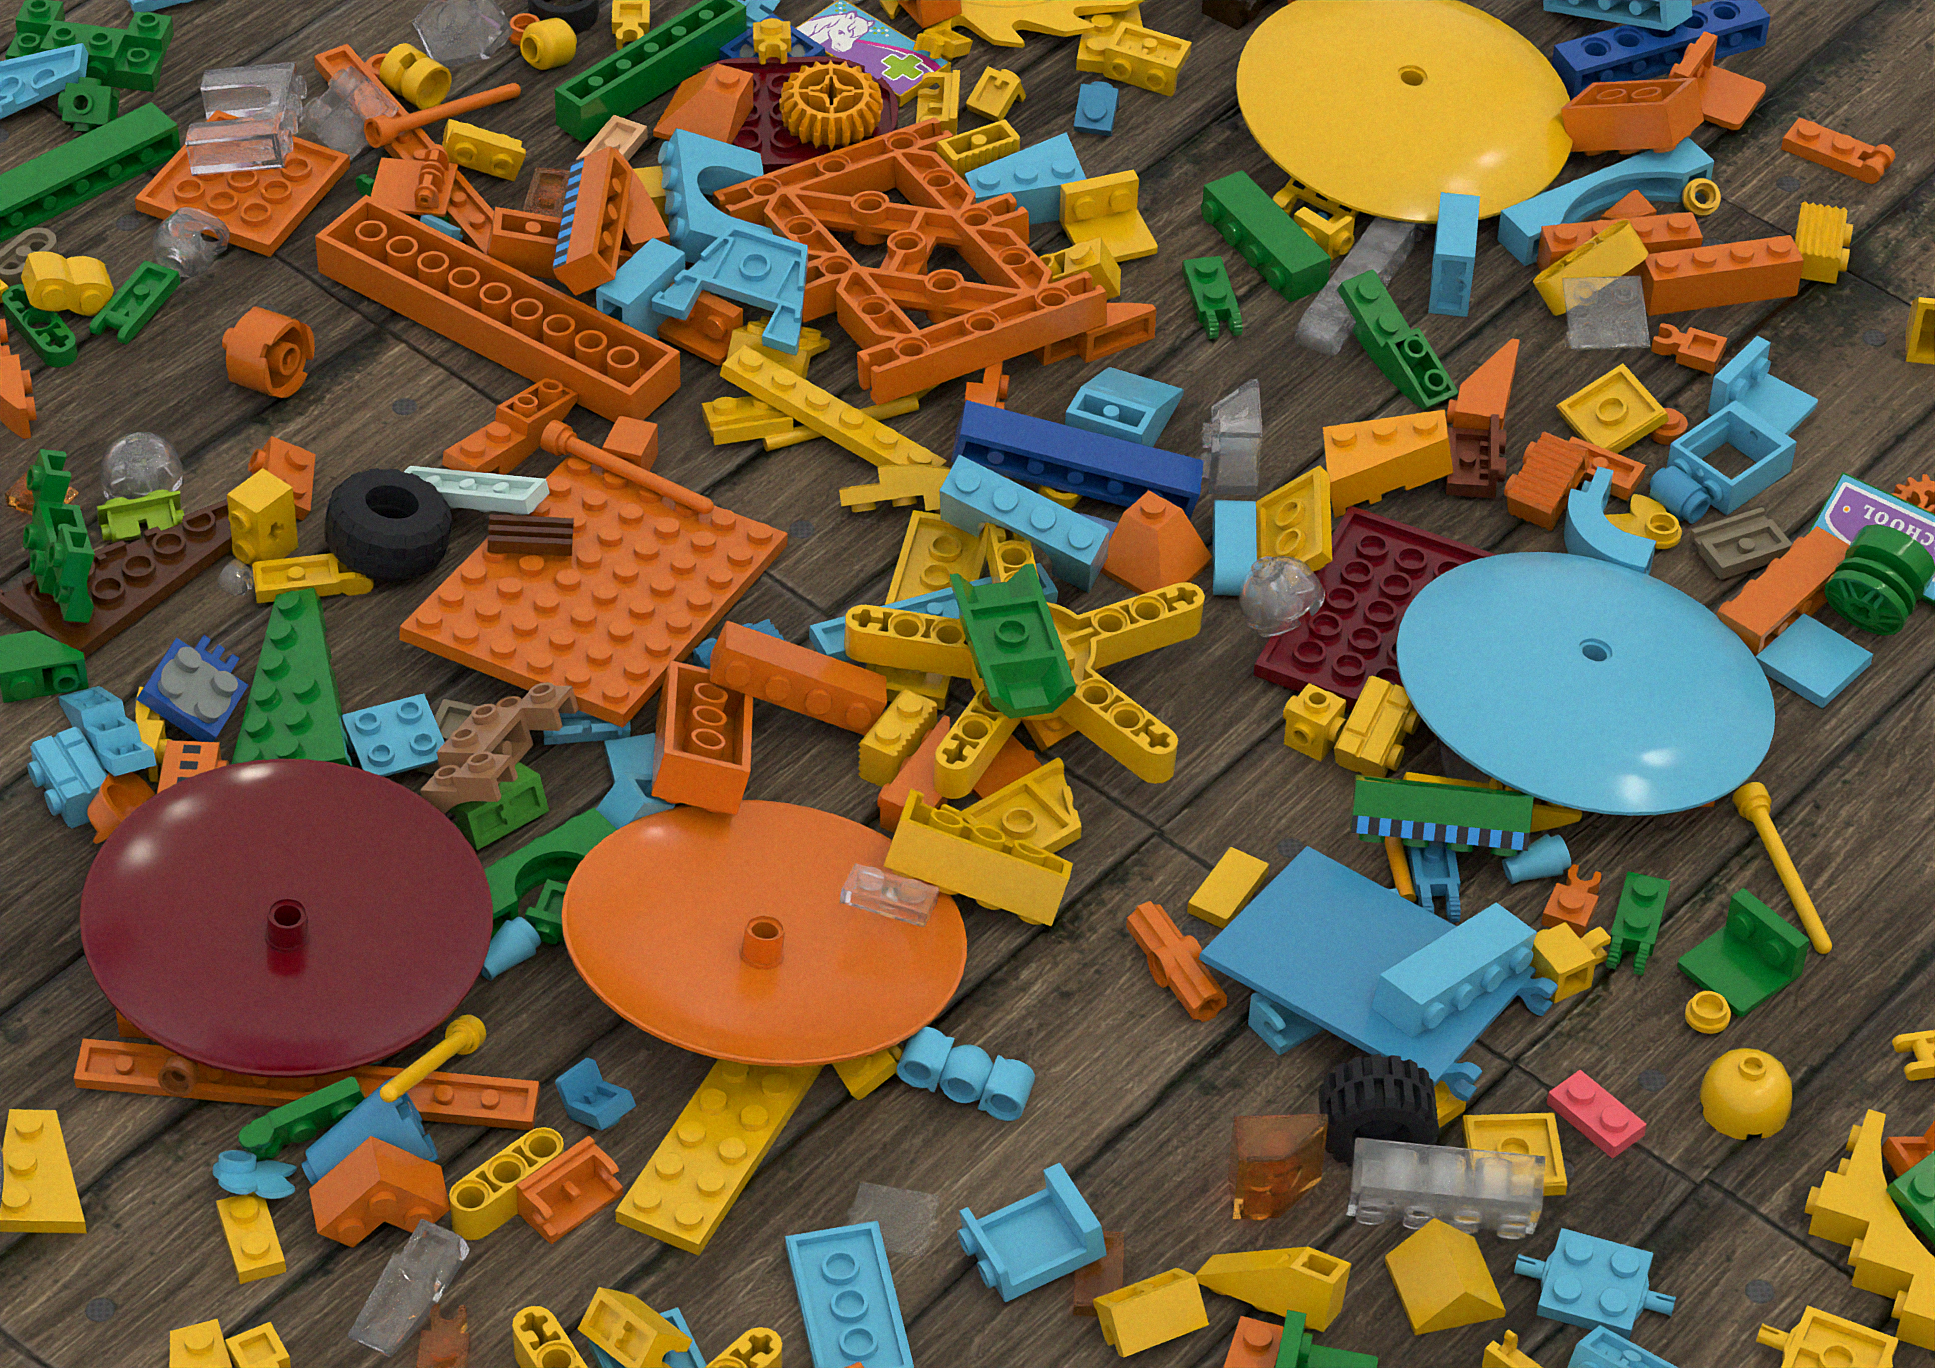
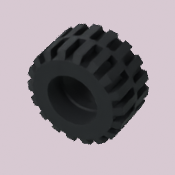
[1318,1054,1439,1171]

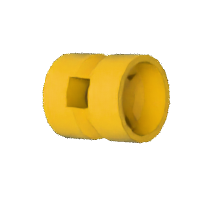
[379,43,452,110]

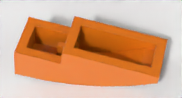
[1031,303,1156,366]

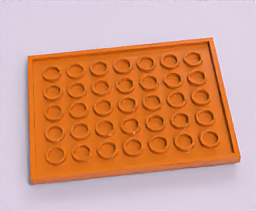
[399,453,788,728]

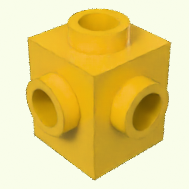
[1283,683,1347,762]

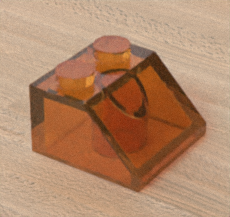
[1228,1114,1328,1220]

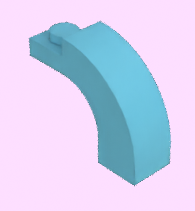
[1563,466,1656,575]

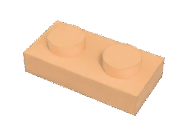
[576,115,648,161]

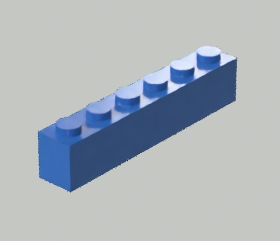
[951,400,1204,521]

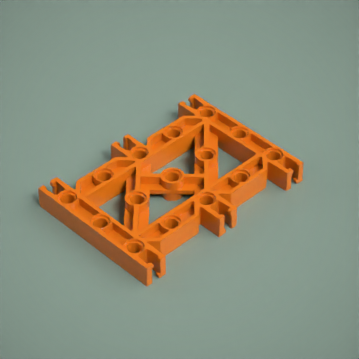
[713,117,1107,406]

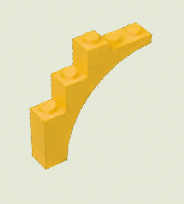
[1804,1109,1935,1351]

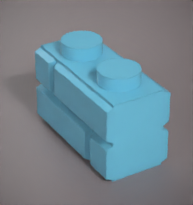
[27,726,108,828]

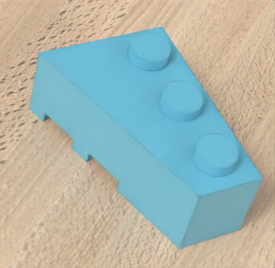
[965,132,1086,225]

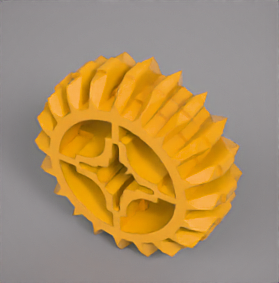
[779,59,883,151]

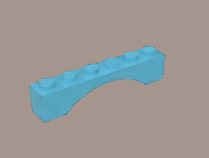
[1497,137,1714,266]

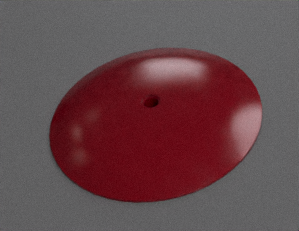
[80,759,493,1078]

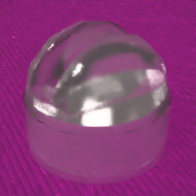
[218,559,254,596]

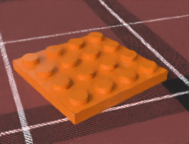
[135,110,350,257]

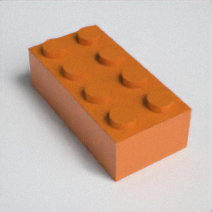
[651,660,753,815]

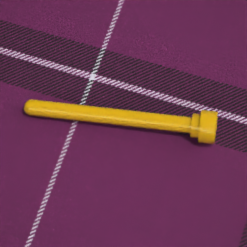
[1733,782,1832,954]
[380,1014,486,1103]

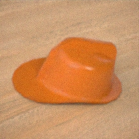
[87,772,156,844]

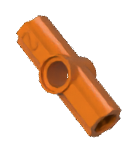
[1126,901,1227,1023]

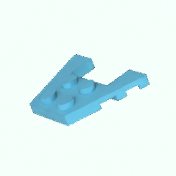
[651,223,808,356]

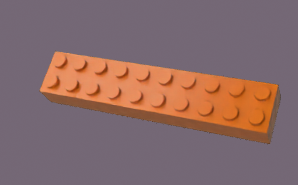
[315,195,681,423]

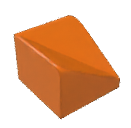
[1600,190,1657,220]

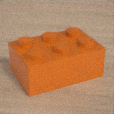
[1561,78,1704,156]

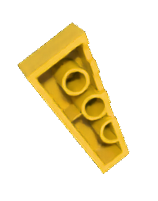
[883,788,1073,926]

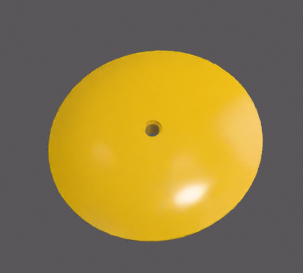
[1236,0,1573,224]

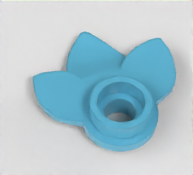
[213,1150,297,1199]

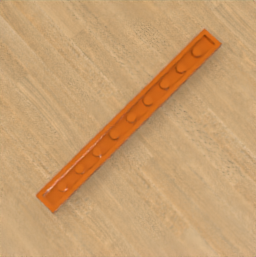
[314,44,494,255]
[74,1038,540,1130]

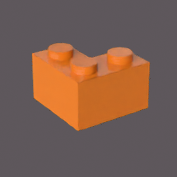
[309,1136,451,1248]

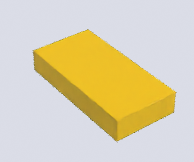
[1187,847,1269,929]

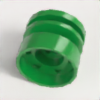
[1824,524,1935,636]

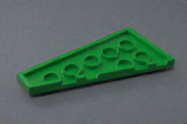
[231,588,352,767]

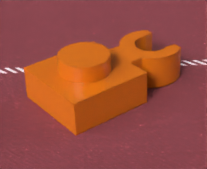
[1651,323,1727,374]
[1541,864,1601,938]

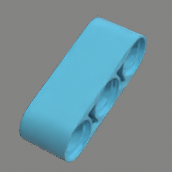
[1212,500,1257,597]

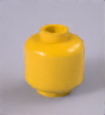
[520,18,577,70]

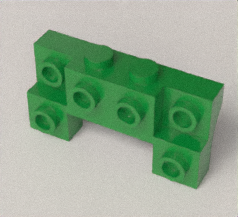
[5,0,174,92]
[23,449,95,623]

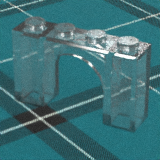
[185,62,307,176]

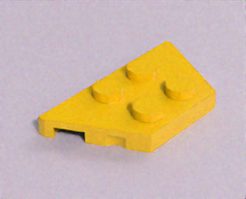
[958,757,1082,854]

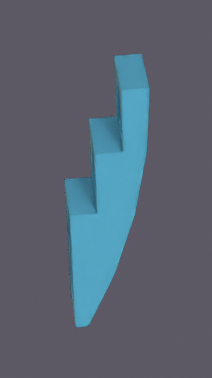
[58,686,157,777]

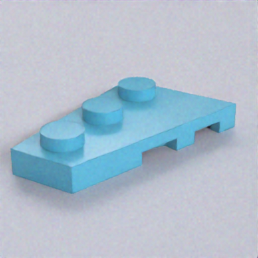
[0,43,89,119]

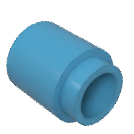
[1649,466,1711,524]

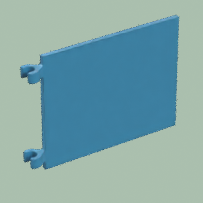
[1199,846,1558,1101]

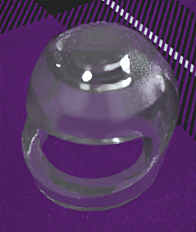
[152,207,230,278]

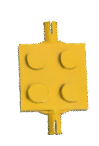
[1756,1305,1899,1368]

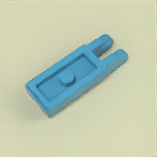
[1407,841,1461,923]

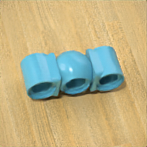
[897,1026,1035,1121]

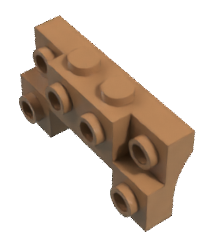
[420,682,579,814]

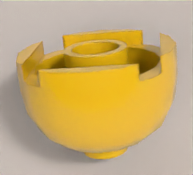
[1699,1048,1792,1140]

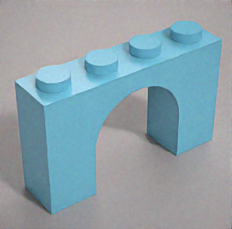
[658,128,773,264]
[939,455,1109,593]

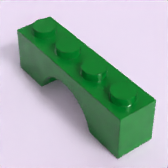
[484,807,617,940]

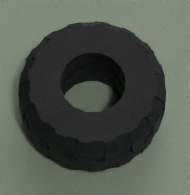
[324,468,452,582]

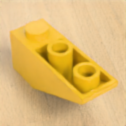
[1039,237,1121,300]
[1195,1247,1351,1332]

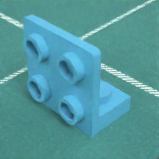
[1708,336,1818,437]

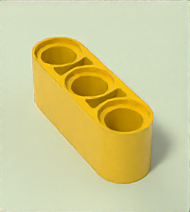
[1533,219,1649,316]
[449,1127,564,1240]

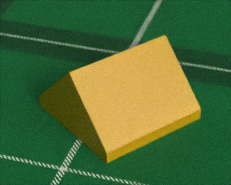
[1385,1218,1506,1335]

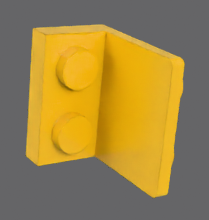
[1059,169,1158,262]

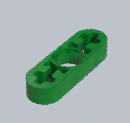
[2,284,78,367]

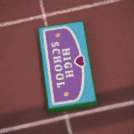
[1807,472,1935,607]

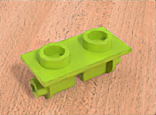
[97,490,184,544]

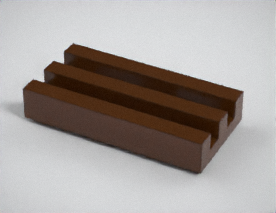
[487,514,574,556]

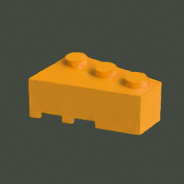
[1323,410,1454,518]

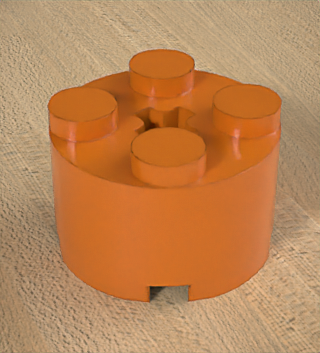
[222,306,315,398]

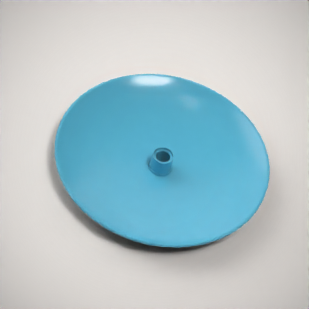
[1396,552,1775,816]

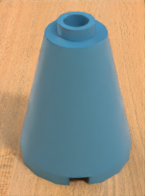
[301,1077,439,1186]

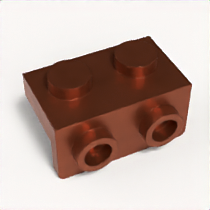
[1446,414,1507,498]

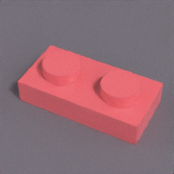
[1546,1069,1647,1159]

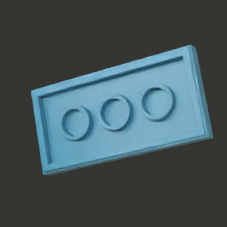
[785,1221,914,1368]

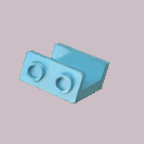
[957,1163,1107,1302]

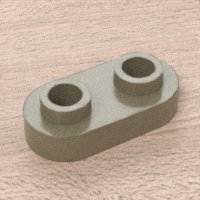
[0,228,58,287]

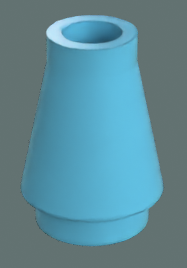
[1502,834,1571,884]
[481,916,541,981]

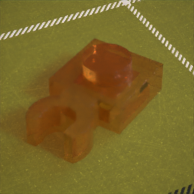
[416,1304,471,1368]

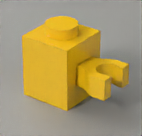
[1529,922,1611,1004]

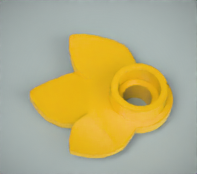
[1605,494,1682,549]

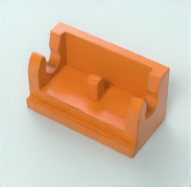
[516,1136,623,1244]

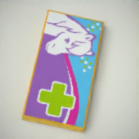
[796,0,951,107]

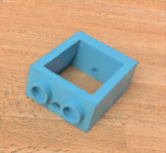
[1428,192,1480,317]
[1666,400,1797,516]

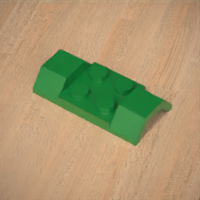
[949,564,1076,719]

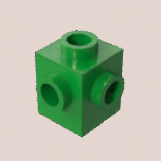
[58,77,120,133]

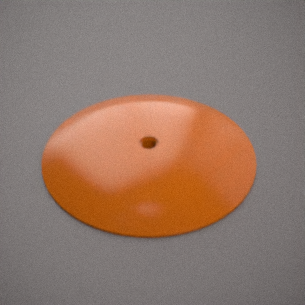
[561,800,967,1067]

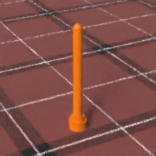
[364,83,521,148]
[540,420,714,514]

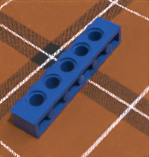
[1552,0,1771,100]

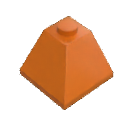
[653,63,753,144]
[1100,490,1213,595]

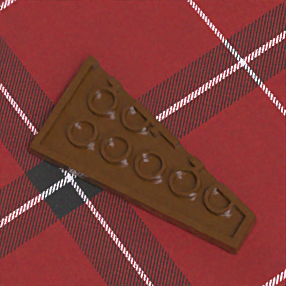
[0,499,232,658]

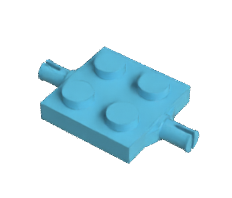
[1514,1228,1676,1340]

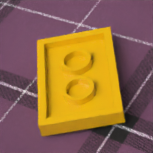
[1256,465,1332,598]

